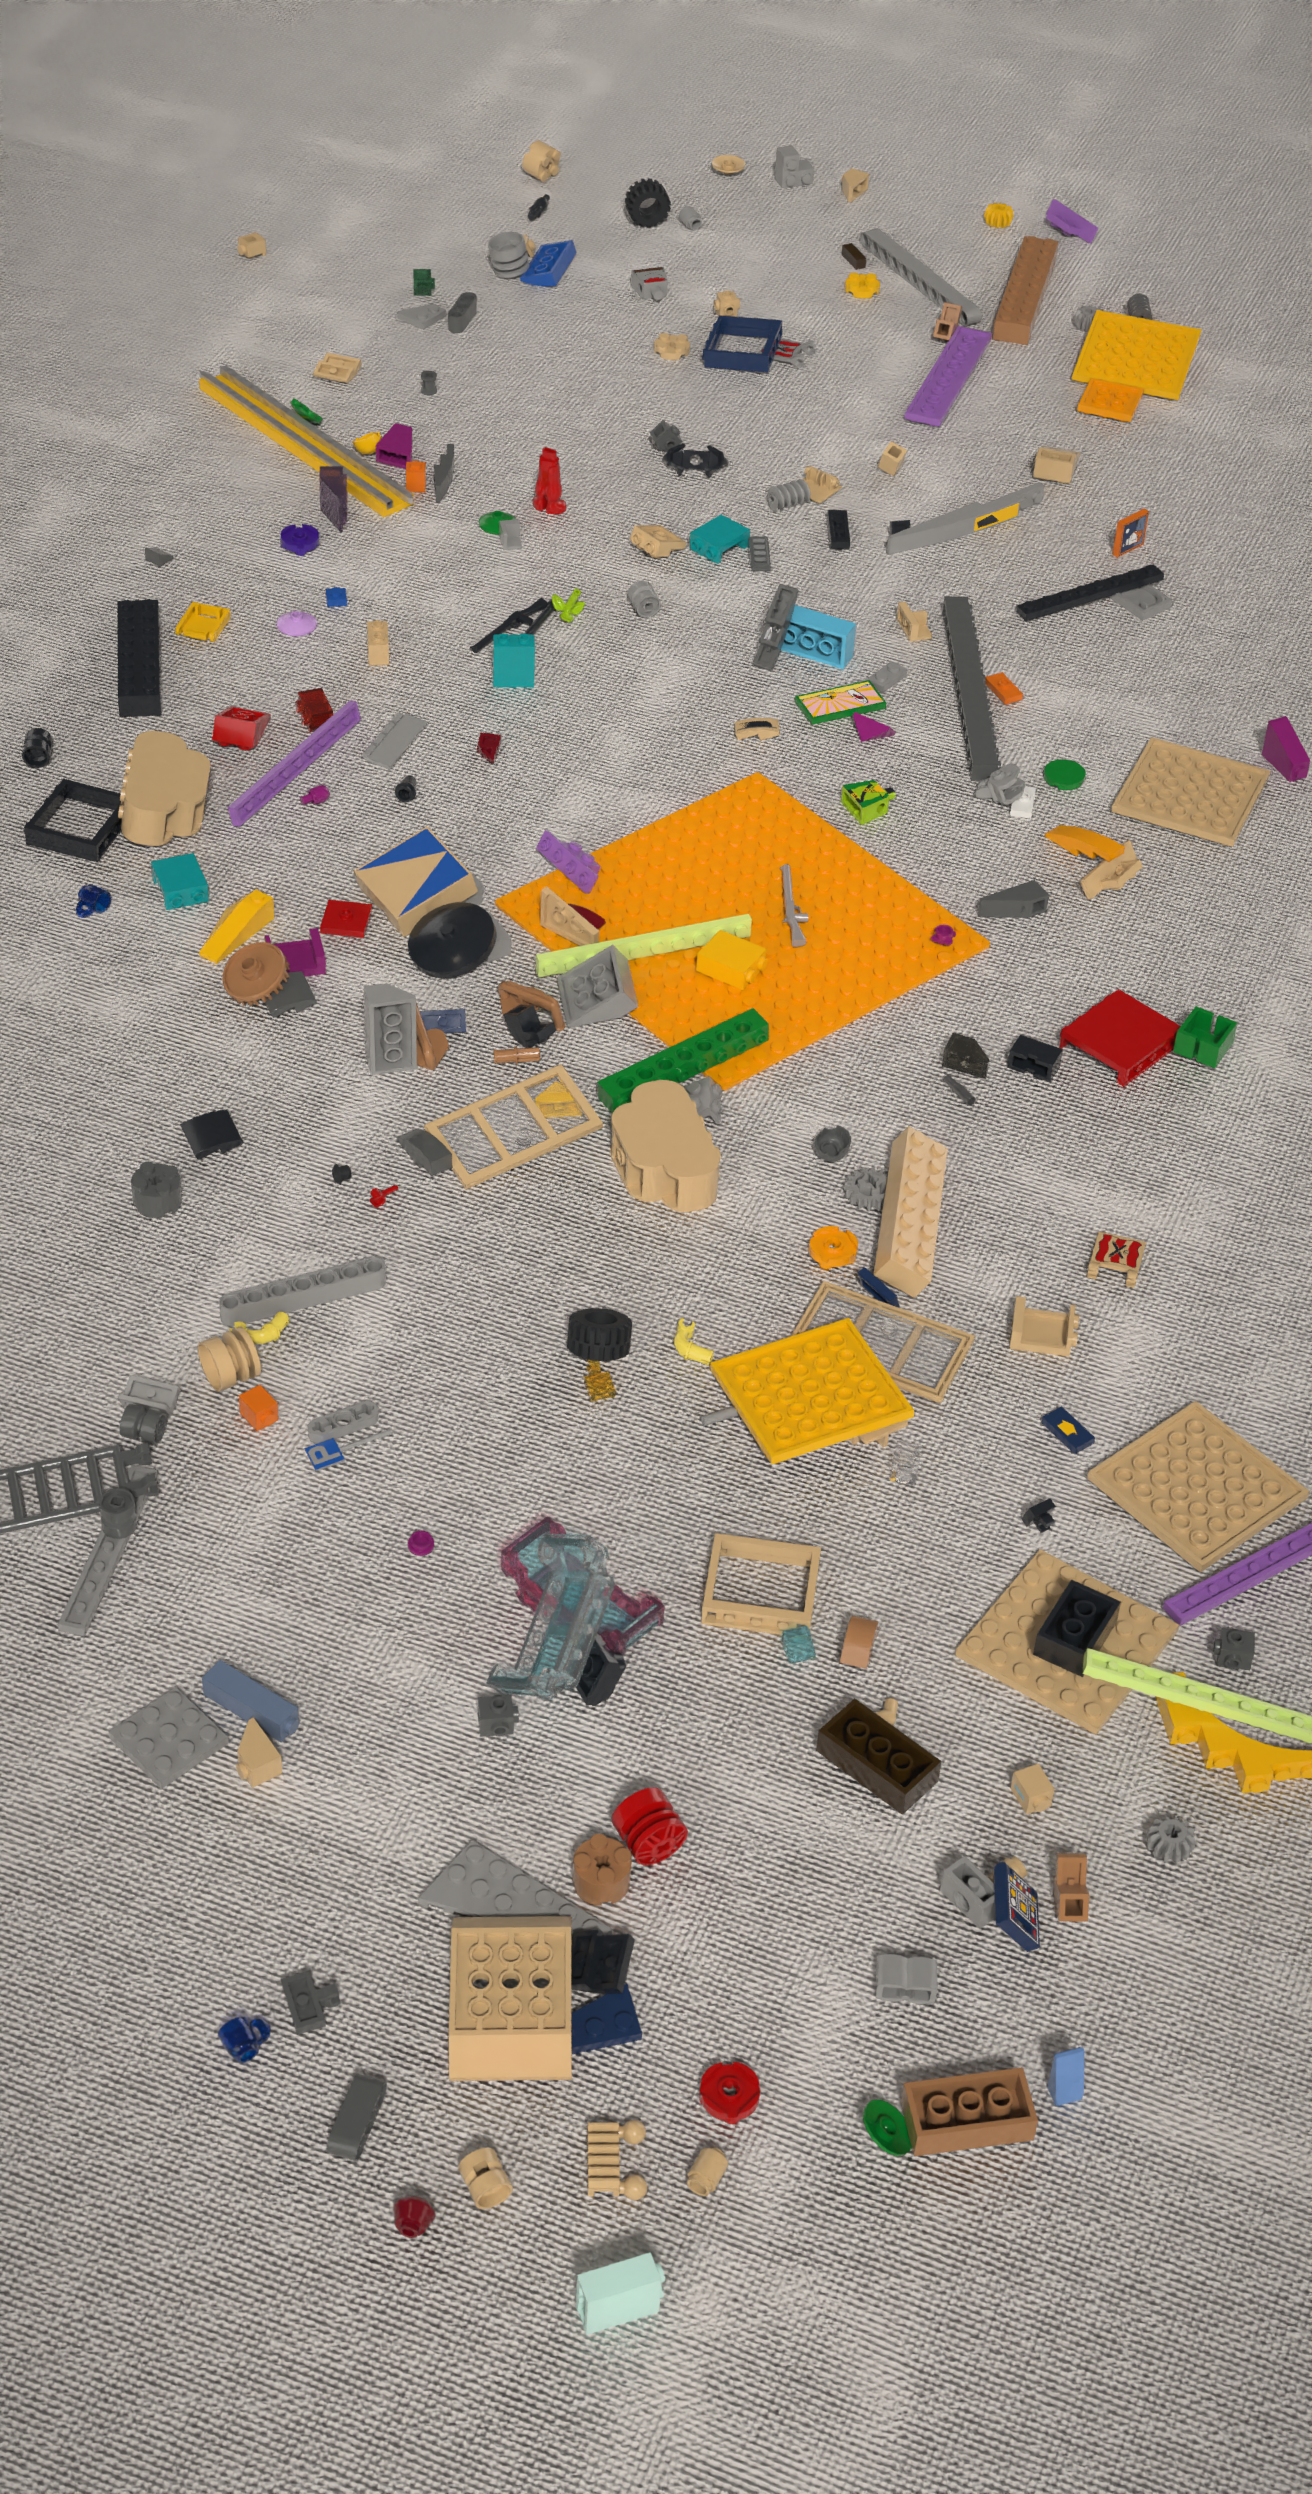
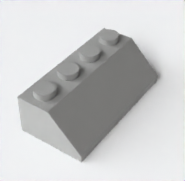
[364,983,417,1075]

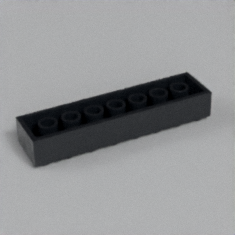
[117,599,162,717]

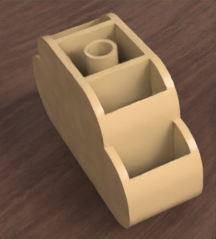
[118,731,210,846]
[610,1080,721,1212]

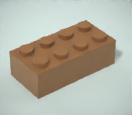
[900,2067,1038,2156]

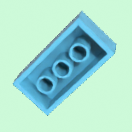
[781,605,856,669]

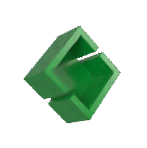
[1173,1006,1238,1068]

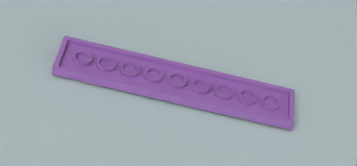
[905,326,992,427]

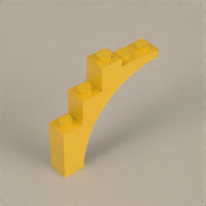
[1155,1672,1312,1793]

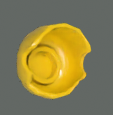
[352,431,382,455]

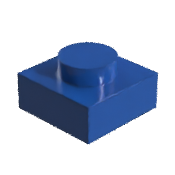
[326,587,347,607]

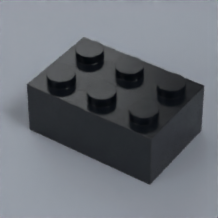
[1033,1579,1121,1677]

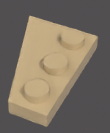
[540,886,599,946]

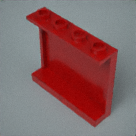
[1059,989,1181,1087]

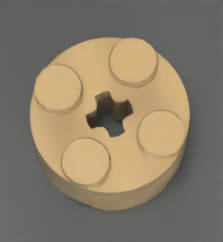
[522,140,561,182]

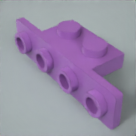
[1046,199,1098,243]
[536,830,601,894]

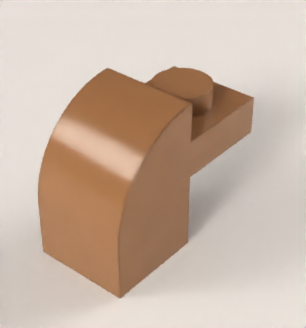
[933,302,962,341]
[840,1615,880,1669]
[1053,1853,1089,1922]

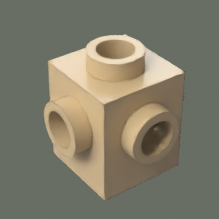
[714,291,740,317]

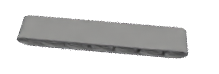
[219,1257,386,1327]

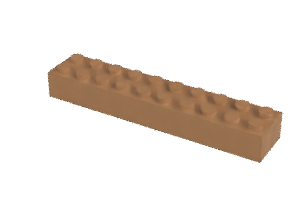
[993,236,1059,345]

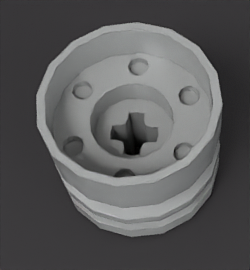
[488,231,530,278]

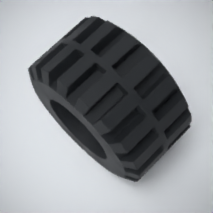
[625,178,671,228]
[567,1308,632,1361]

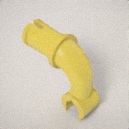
[229,1311,290,1344]
[674,1318,714,1366]

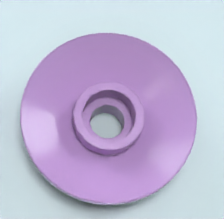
[277,611,317,636]

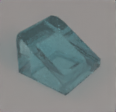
[781,1626,816,1664]

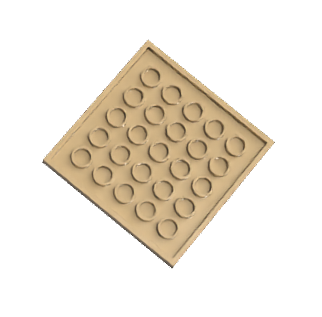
[1111,737,1271,847]
[1087,1401,1310,1573]
[955,1549,1179,1735]

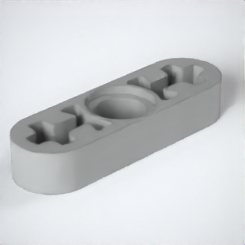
[308,1401,379,1444]

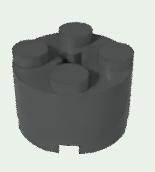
[131,1162,182,1218]

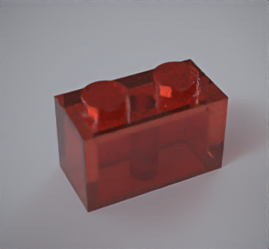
[295,688,333,733]

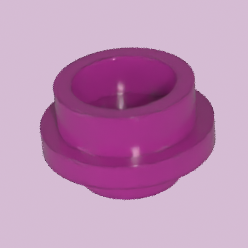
[408,1531,434,1556]

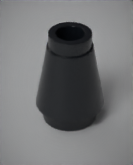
[395,775,416,802]

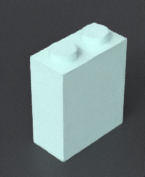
[576,2252,665,2335]

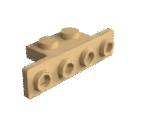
[1081,840,1143,899]

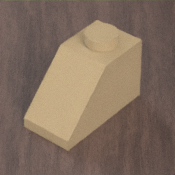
[841,168,869,202]
[236,1717,282,1788]

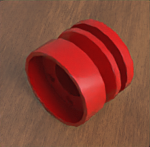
[611,1787,688,1866]

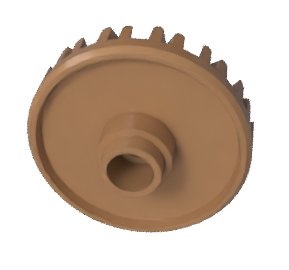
[222,942,290,1006]

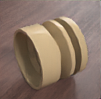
[198,1327,261,1392]

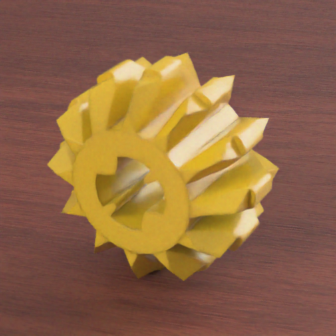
[984,203,1014,228]

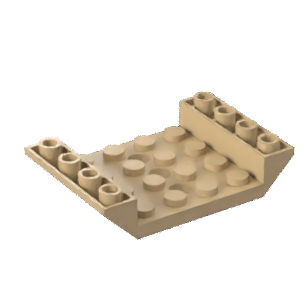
[449,1916,572,2081]

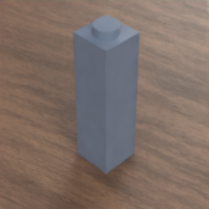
[202,1660,299,1743]

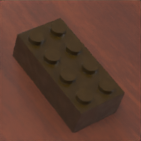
[816,1698,942,1815]

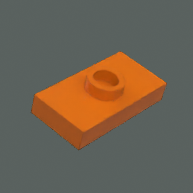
[985,672,1023,705]

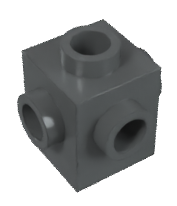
[650,420,683,452]
[1213,1628,1255,1671]
[478,1695,519,1737]

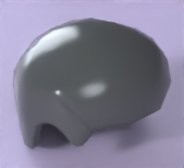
[814,1125,851,1162]

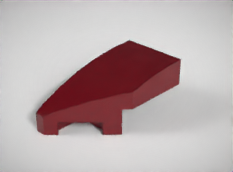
[477,732,502,763]

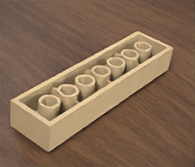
[874,1126,948,1298]

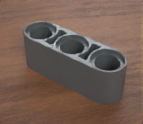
[448,292,477,333]
[326,2074,387,2161]

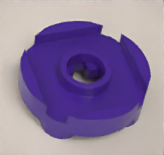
[280,524,320,556]

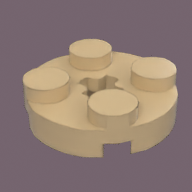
[654,333,690,360]

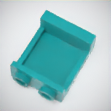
[690,514,750,564]
[493,633,535,688]
[151,853,209,910]

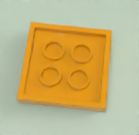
[1077,378,1144,422]

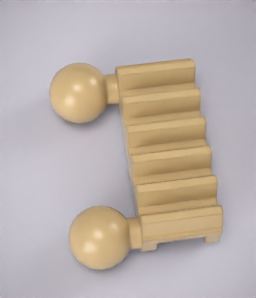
[587,2119,647,2201]

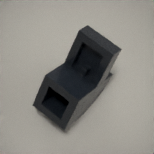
[503,1004,557,1048]

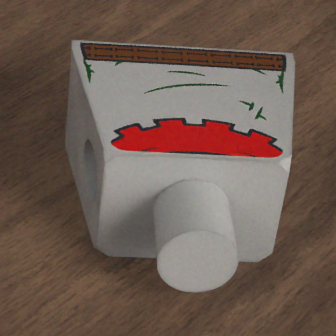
[631,267,668,300]

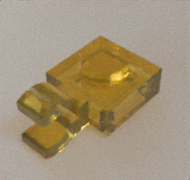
[584,1359,616,1402]

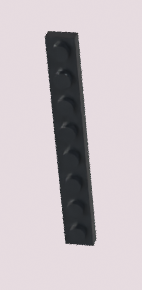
[1016,564,1164,621]

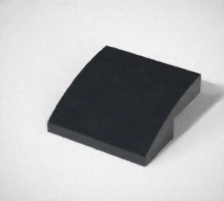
[180,1109,244,1160]
[571,1930,635,1994]

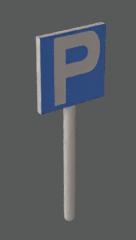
[304,1429,393,1472]

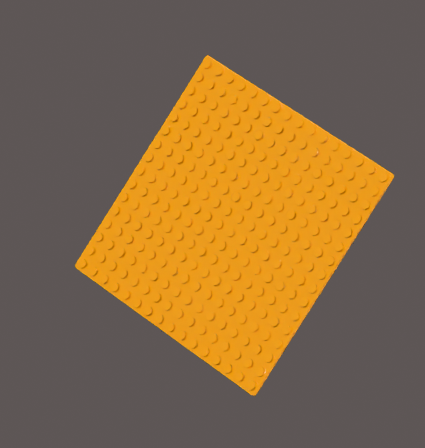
[495,772,990,1090]

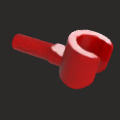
[369,1185,398,1207]

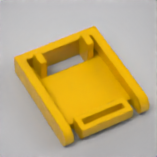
[175,602,231,642]

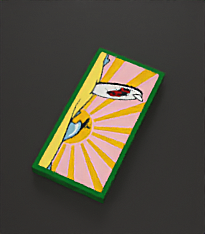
[795,680,887,725]

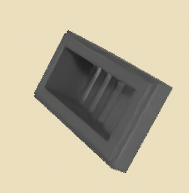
[748,536,771,571]

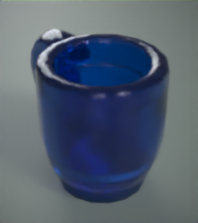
[76,885,112,918]
[218,2016,271,2063]

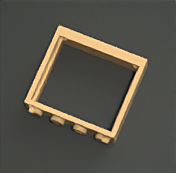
[701,1533,821,1639]

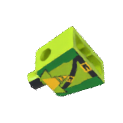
[841,780,895,825]

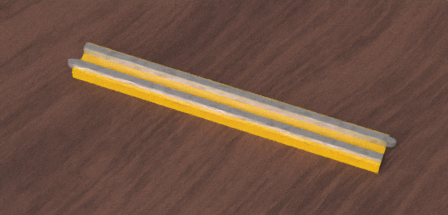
[199,365,414,517]

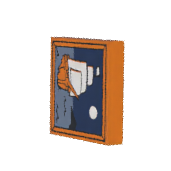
[1113,509,1149,558]

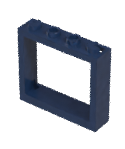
[702,315,783,372]

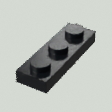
[827,510,850,550]

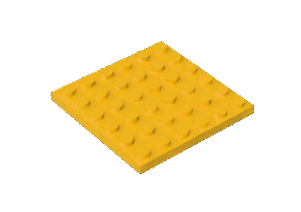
[1072,310,1202,400]
[710,1318,914,1465]

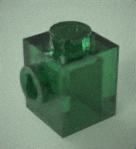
[413,269,435,296]

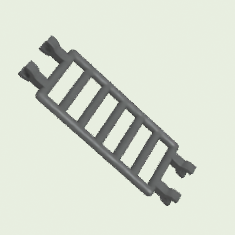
[0,1443,159,1534]

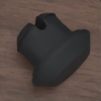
[332,1164,352,1185]

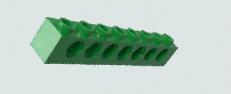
[597,1008,769,1114]

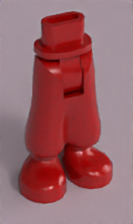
[532,447,567,514]

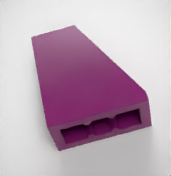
[376,423,413,469]
[1262,716,1310,782]

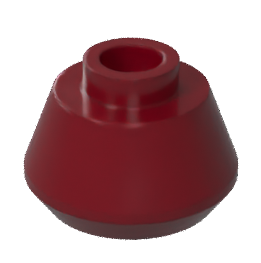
[393,2196,436,2238]

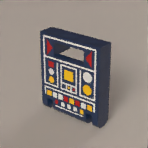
[994,1862,1040,1952]

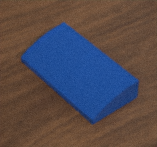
[520,240,577,286]

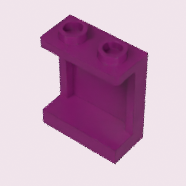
[264,928,326,976]

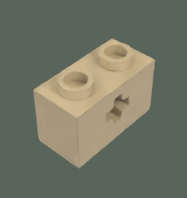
[367,620,389,665]

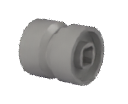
[628,580,661,618]

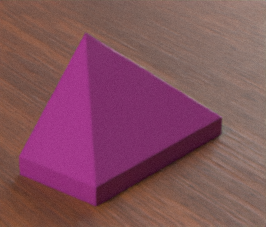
[853,712,896,742]

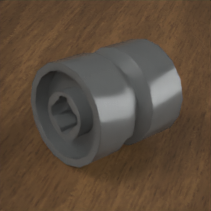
[119,1404,167,1445]
[99,1488,137,1539]

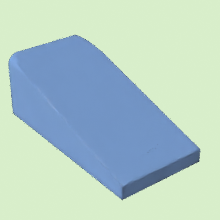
[1047,2047,1085,2106]

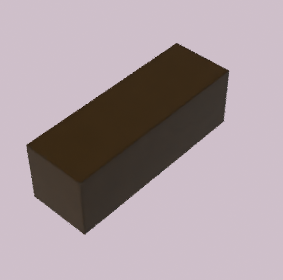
[841,243,866,270]

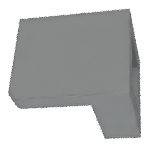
[499,519,522,550]

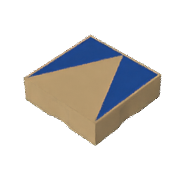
[354,826,478,937]

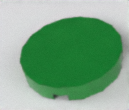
[1043,759,1086,790]

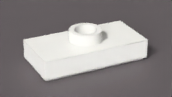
[1010,786,1036,819]

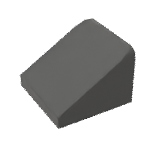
[145,547,173,567]

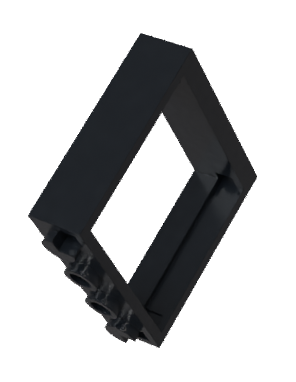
[23,779,122,863]

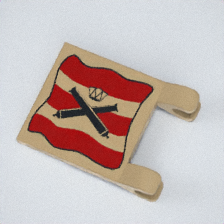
[1087,1231,1146,1288]

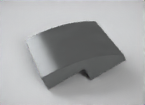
[265,971,317,1018]

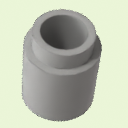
[679,206,702,231]

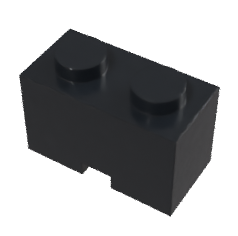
[1007,1035,1063,1082]

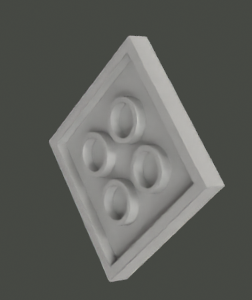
[108,1687,229,1790]

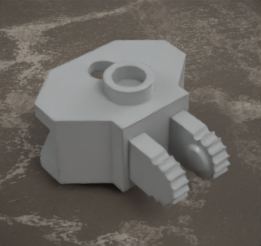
[975,763,1026,805]

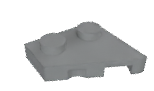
[397,304,446,330]

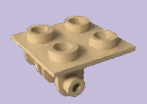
[802,466,842,504]

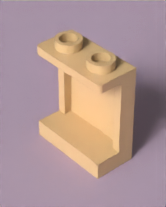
[1010,1296,1079,1357]

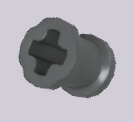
[421,371,437,395]

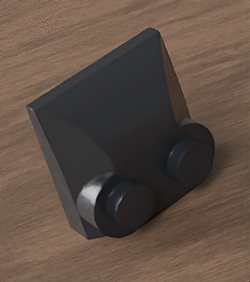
[565,1626,626,1706]

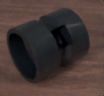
[22,728,52,768]

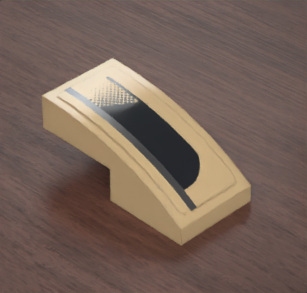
[735,718,780,741]

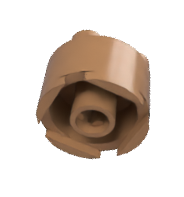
[573,1834,632,1905]

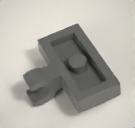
[280,1971,341,2035]

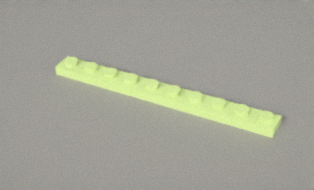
[536,914,752,978]
[1083,1648,1312,1743]

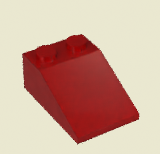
[212,706,271,750]

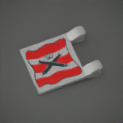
[758,339,816,368]

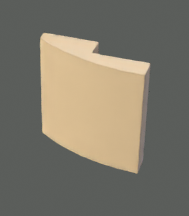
[313,352,362,383]

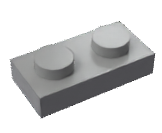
[867,661,908,693]

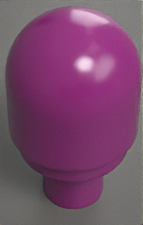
[300,785,330,805]

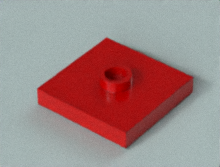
[320,899,372,938]

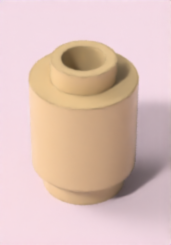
[687,2147,728,2196]

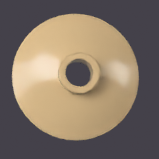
[712,155,745,175]

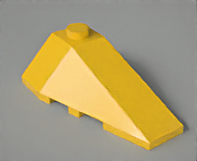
[199,889,274,964]

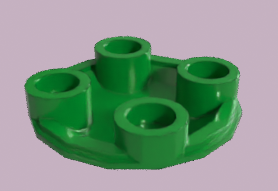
[290,398,323,424]

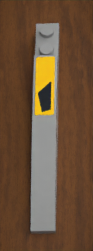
[886,482,1045,555]

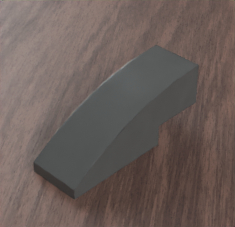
[397,1128,452,1176]

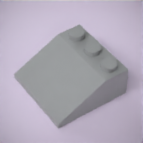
[557,945,639,1028]

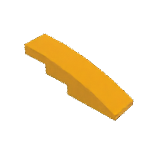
[1045,825,1125,862]

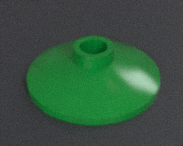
[479,511,516,535]
[863,2099,912,2156]

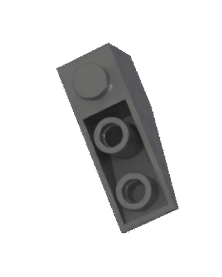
[978,880,1049,918]

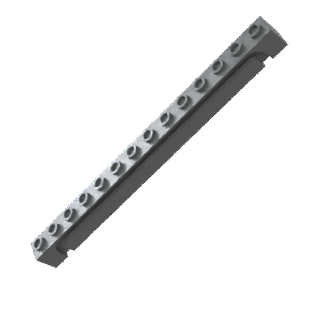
[942,596,1001,781]

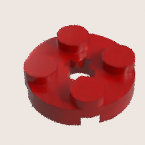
[699,2062,760,2124]

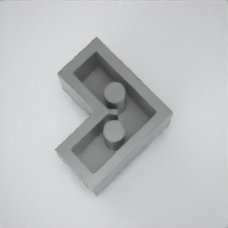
[775,146,814,188]

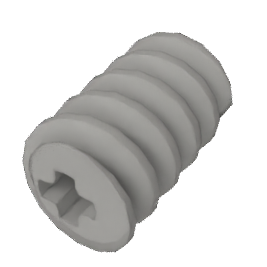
[767,479,811,511]

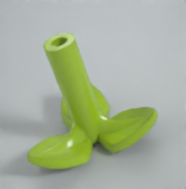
[552,589,585,623]

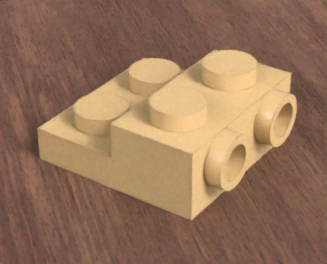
[630,525,687,559]

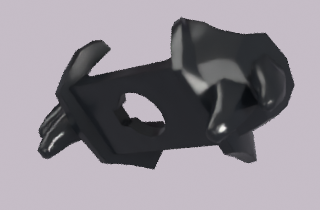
[662,443,729,478]

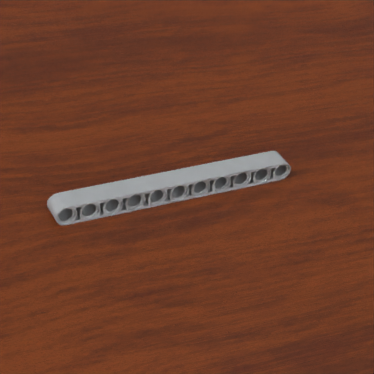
[860,228,982,326]

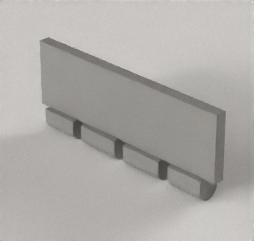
[362,712,428,770]

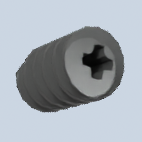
[1127,293,1153,320]

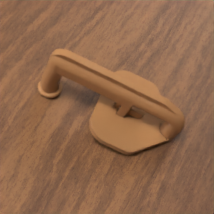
[498,981,565,1031]
[416,1003,449,1070]

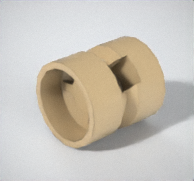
[458,2147,513,2209]

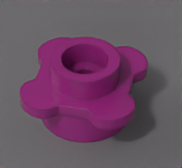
[931,925,956,945]

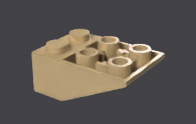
[1033,446,1080,484]

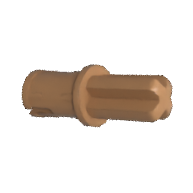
[494,1046,540,1065]

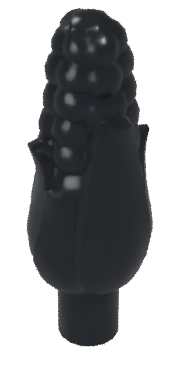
[528,194,550,221]

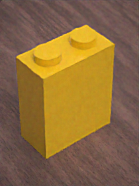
[696,930,768,990]

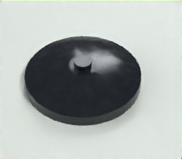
[408,902,497,978]

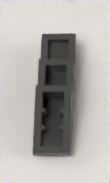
[434,444,454,503]
[753,584,799,671]

